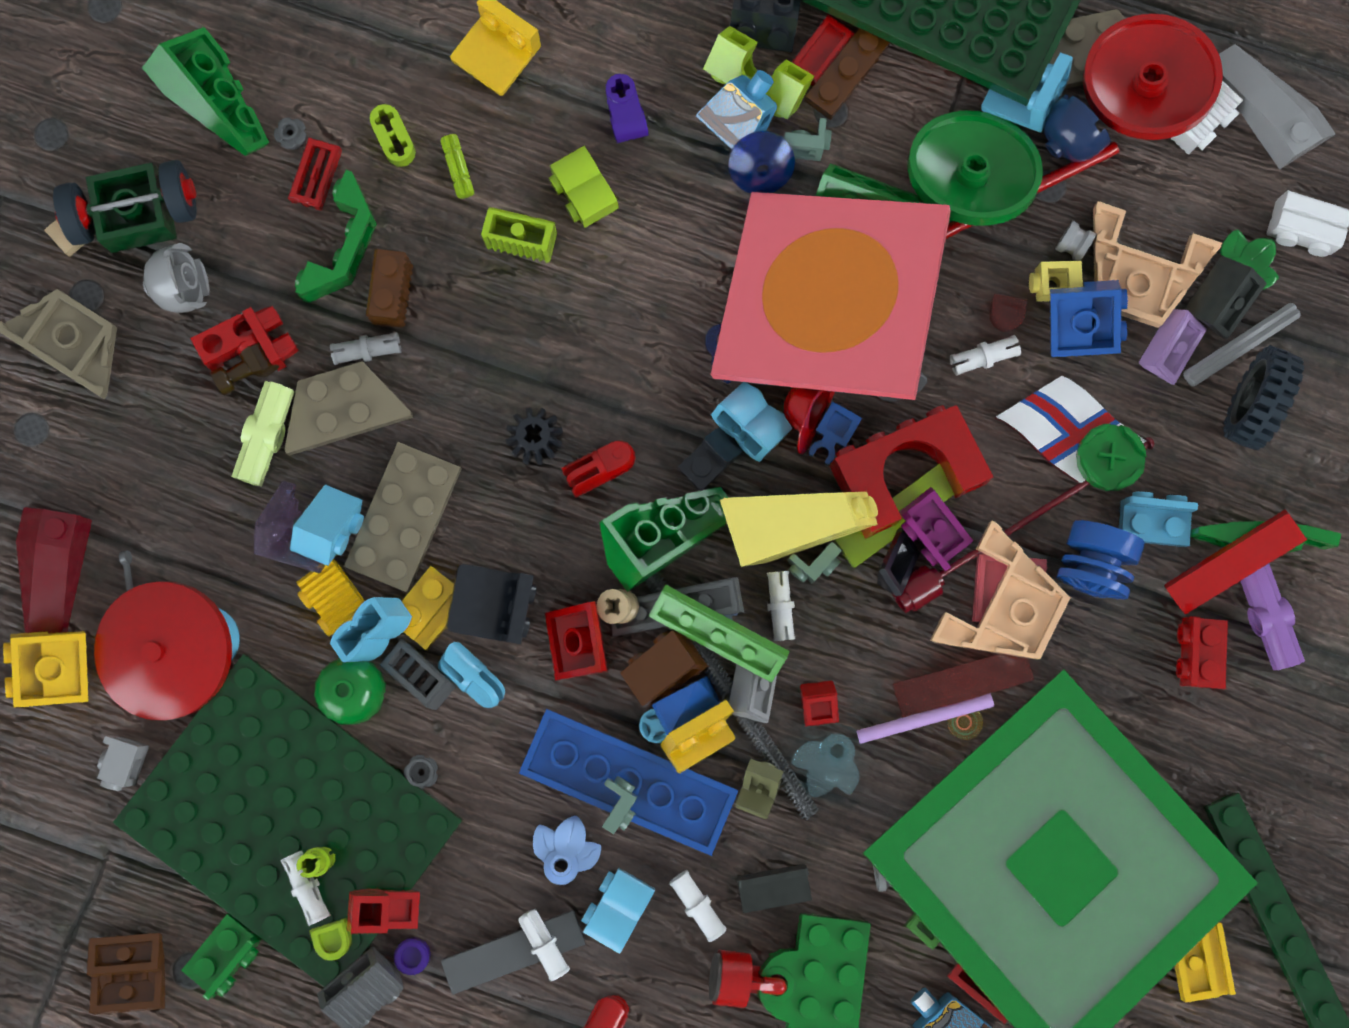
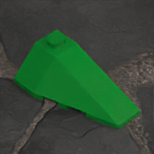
[142,27,269,156]
[599,487,729,592]

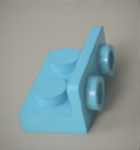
[1119,492,1198,547]

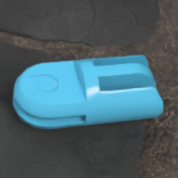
[438,642,505,708]

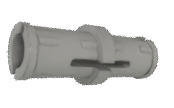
[330,332,402,365]

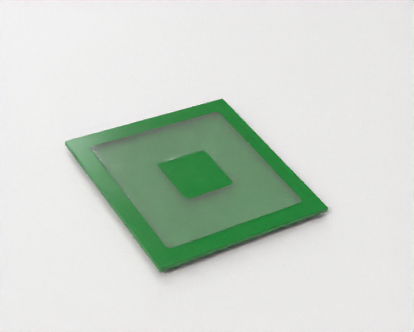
[862,669,1258,1028]

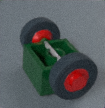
[53,160,197,253]

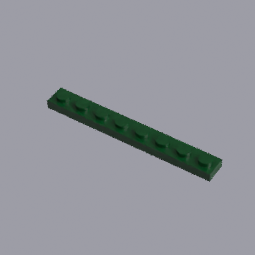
[1203,792,1349,1028]

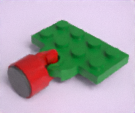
[709,913,871,1028]

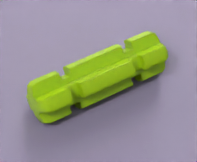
[440,134,474,199]

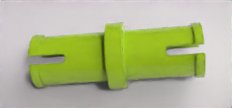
[296,847,335,878]

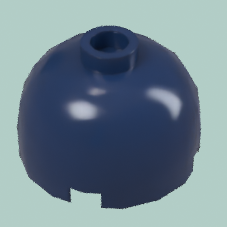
[1044,94,1111,162]

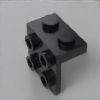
[730,0,801,53]
[446,564,536,644]

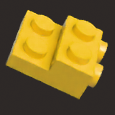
[3,631,88,708]

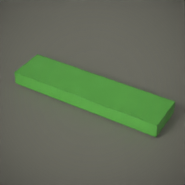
[649,585,789,683]

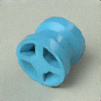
[639,709,667,743]

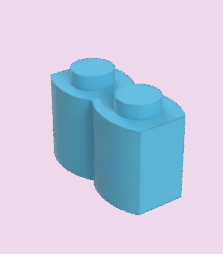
[711,382,792,462]
[330,597,412,662]
[581,868,655,954]

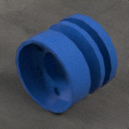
[1056,520,1145,600]

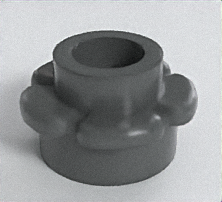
[274,117,307,150]
[404,755,438,789]

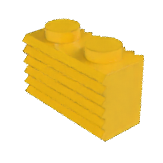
[296,559,365,637]

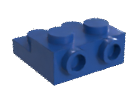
[1050,280,1128,357]

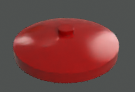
[1083,14,1223,140]
[94,582,232,720]

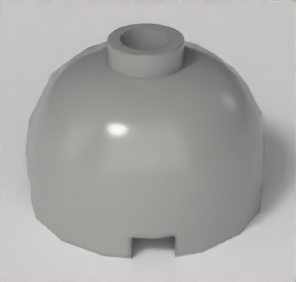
[143,243,210,313]

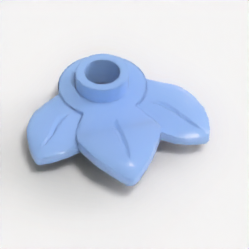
[533,816,601,885]

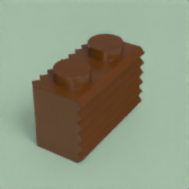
[366,249,414,328]

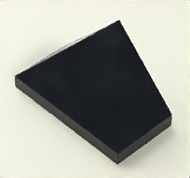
[877,528,920,597]

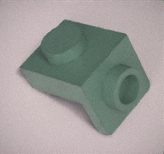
[787,542,842,584]
[602,776,638,835]

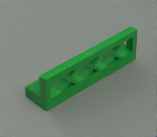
[816,163,950,224]

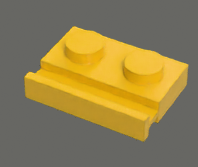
[402,566,454,651]
[1175,922,1236,1003]

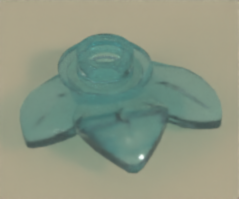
[791,734,859,797]

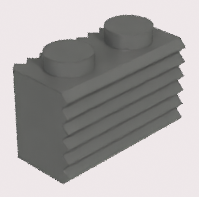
[317,947,404,1028]

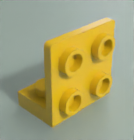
[450,0,541,96]

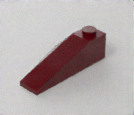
[16,507,92,634]

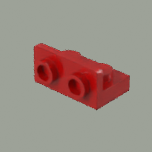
[1176,616,1228,689]

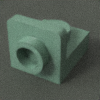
[781,118,832,161]

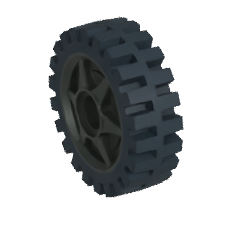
[1223,345,1304,450]

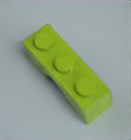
[703,26,814,120]

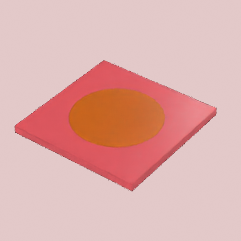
[711,192,951,400]

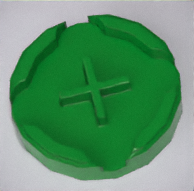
[1076,424,1146,491]

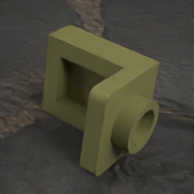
[735,759,784,819]

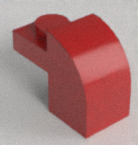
[347,889,420,934]

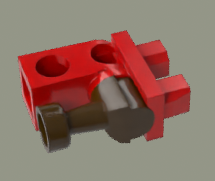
[190,306,299,396]

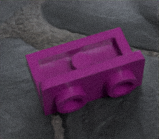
[899,487,973,571]

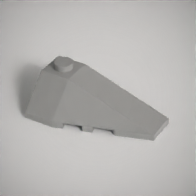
[1219,44,1336,169]

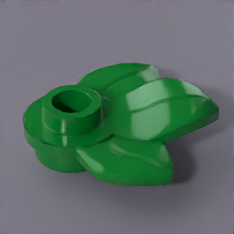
[1220,229,1279,290]

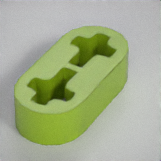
[370,104,416,167]

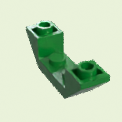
[295,170,377,303]

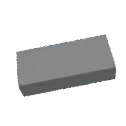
[729,664,777,723]

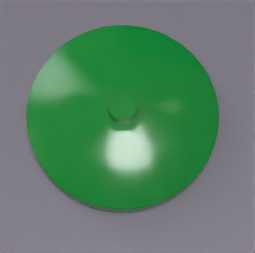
[907,111,1043,226]

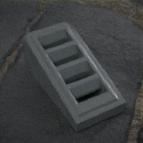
[379,638,457,710]

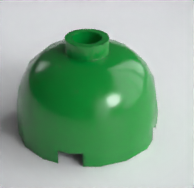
[314,658,386,725]

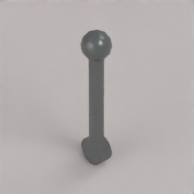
[119,550,133,591]

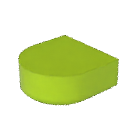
[309,918,352,961]

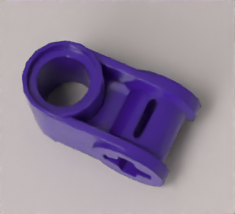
[606,74,649,144]

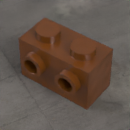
[620,630,708,708]

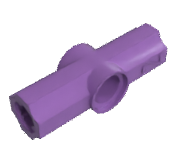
[1241,564,1305,671]

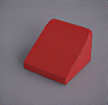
[800,681,839,727]

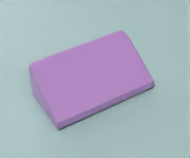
[1139,309,1207,385]

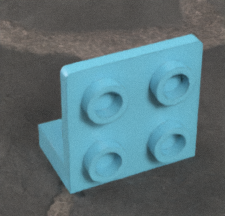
[981,52,1073,133]

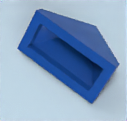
[652,676,721,735]

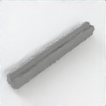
[1183,303,1301,386]

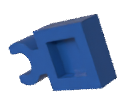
[809,402,862,466]

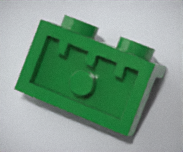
[181,913,262,1001]

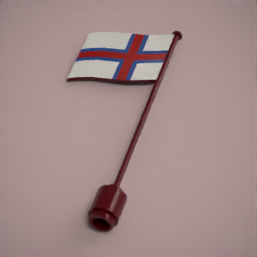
[892,376,1155,613]

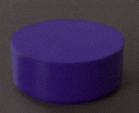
[394,937,431,975]

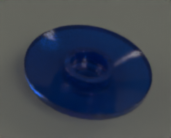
[728,131,795,193]

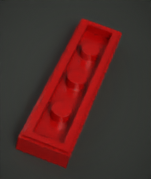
[1164,509,1307,615]

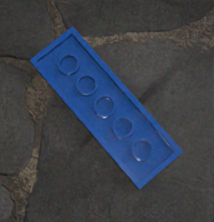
[519,709,738,856]

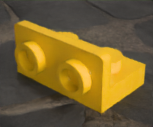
[660,700,735,773]

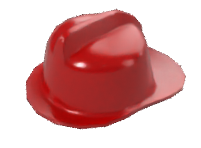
[784,387,835,455]

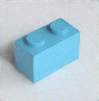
[290,485,364,566]

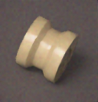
[596,589,639,624]

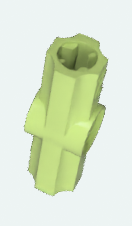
[231,381,295,487]

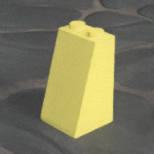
[720,492,878,567]

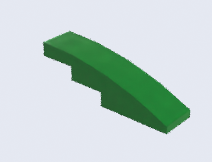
[1190,521,1342,553]

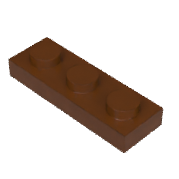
[805,28,890,120]

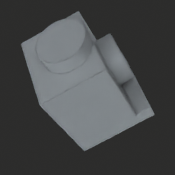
[97,735,149,791]

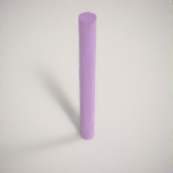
[856,693,994,744]

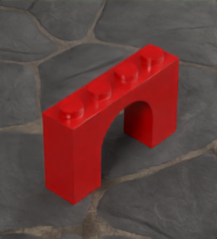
[830,405,994,539]

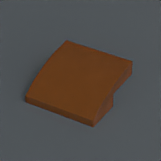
[87,933,165,1015]

